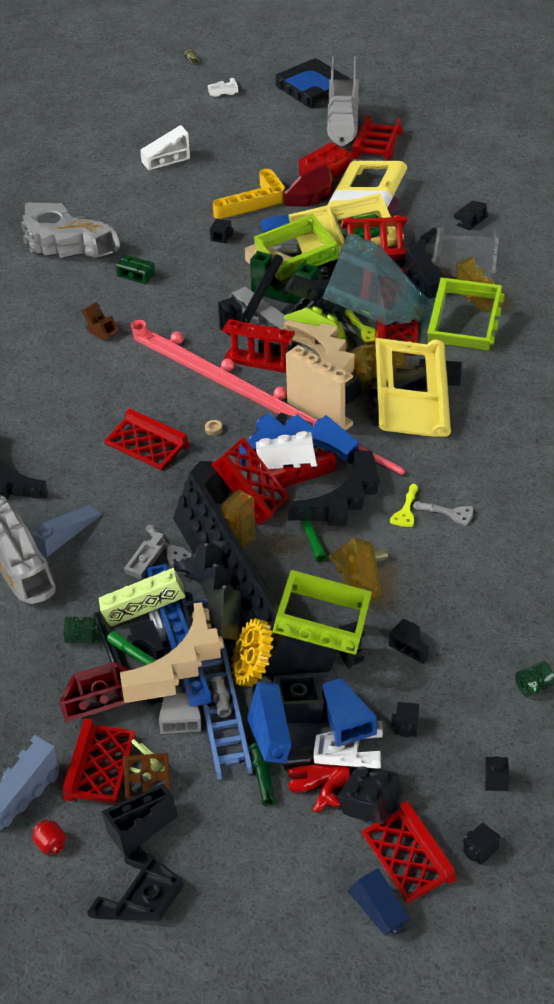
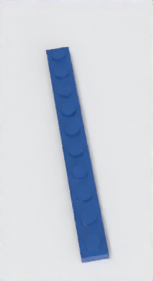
[147,564,212,707]

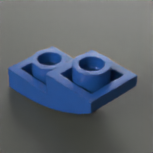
[260,215,290,233]

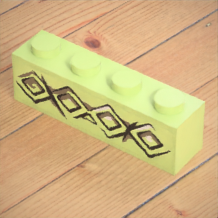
[99,568,185,627]

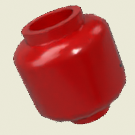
[32,820,66,855]

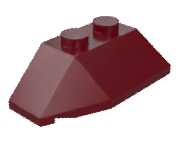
[284,164,333,207]
[59,662,131,722]

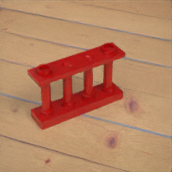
[352,115,403,161]
[340,215,408,262]
[222,319,295,373]

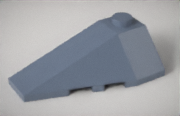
[29,505,102,557]

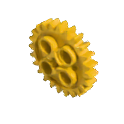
[230,618,274,688]

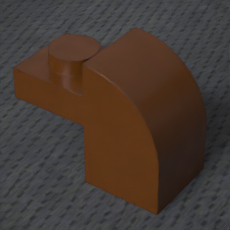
[81,302,120,340]

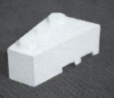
[141,125,190,170]
[256,431,317,469]

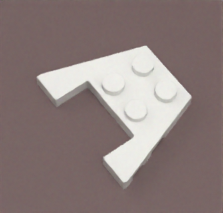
[314,721,383,768]

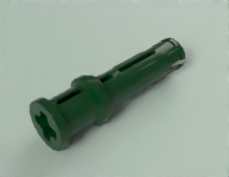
[248,743,276,806]

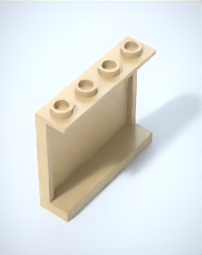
[286,345,353,431]

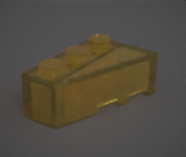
[456,256,504,313]
[350,345,407,384]
[220,490,256,549]
[329,537,383,603]

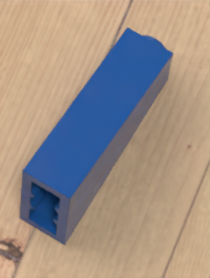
[322,678,377,747]
[247,682,291,763]

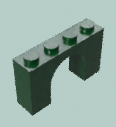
[250,251,318,304]

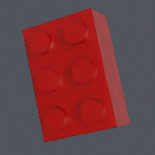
[299,142,353,179]

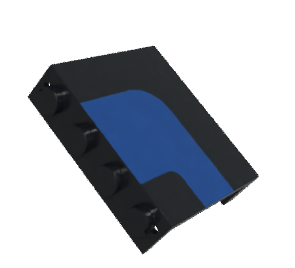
[275,58,352,109]

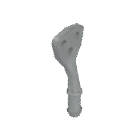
[413,501,473,526]
[146,524,192,567]

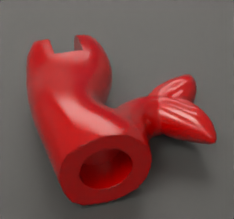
[288,764,351,812]

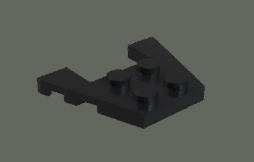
[87,846,184,921]

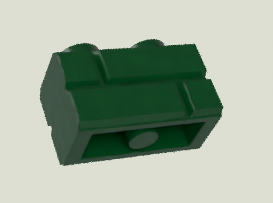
[116,255,155,284]

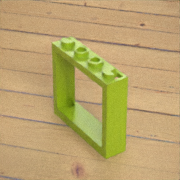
[254,214,340,281]
[427,278,505,350]
[273,570,372,655]

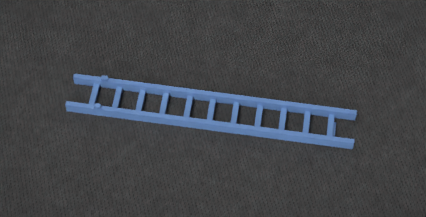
[181,598,252,780]

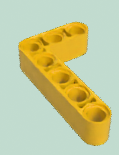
[213,169,285,219]

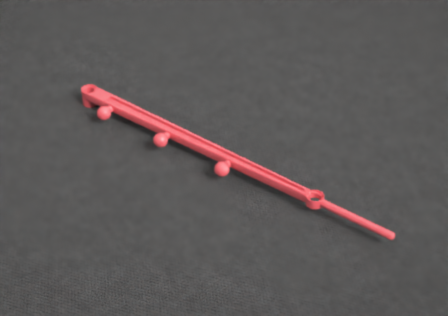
[131,320,405,475]

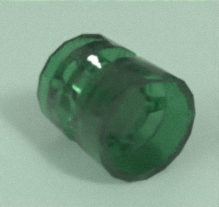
[63,616,97,644]
[515,661,554,697]

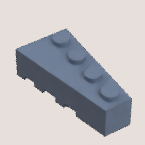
[0,735,60,831]

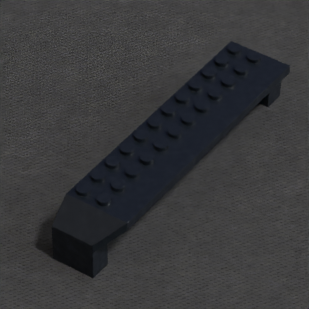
[173,461,339,676]

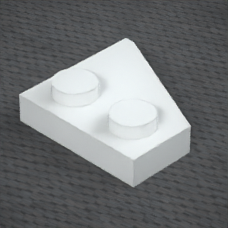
[208,78,238,97]

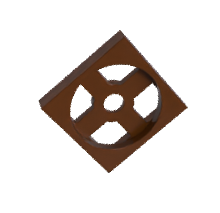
[123,753,171,800]

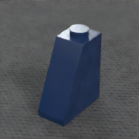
[348,868,409,935]

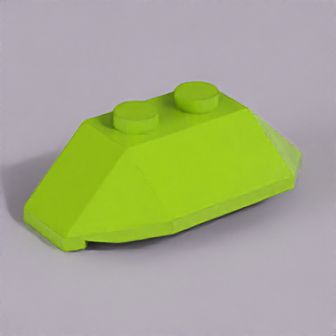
[283,306,349,349]

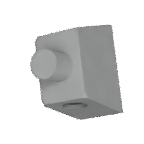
[159,687,201,734]

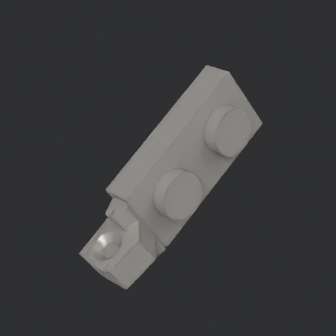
[124,532,165,580]

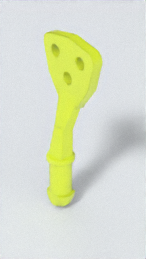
[345,309,375,344]
[390,484,418,527]

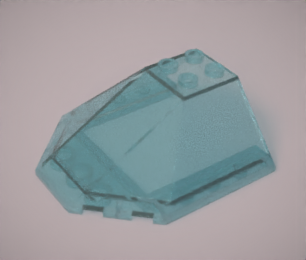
[323,233,429,325]

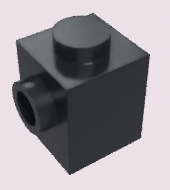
[210,218,234,244]
[391,702,420,737]
[484,756,509,791]
[463,823,500,865]

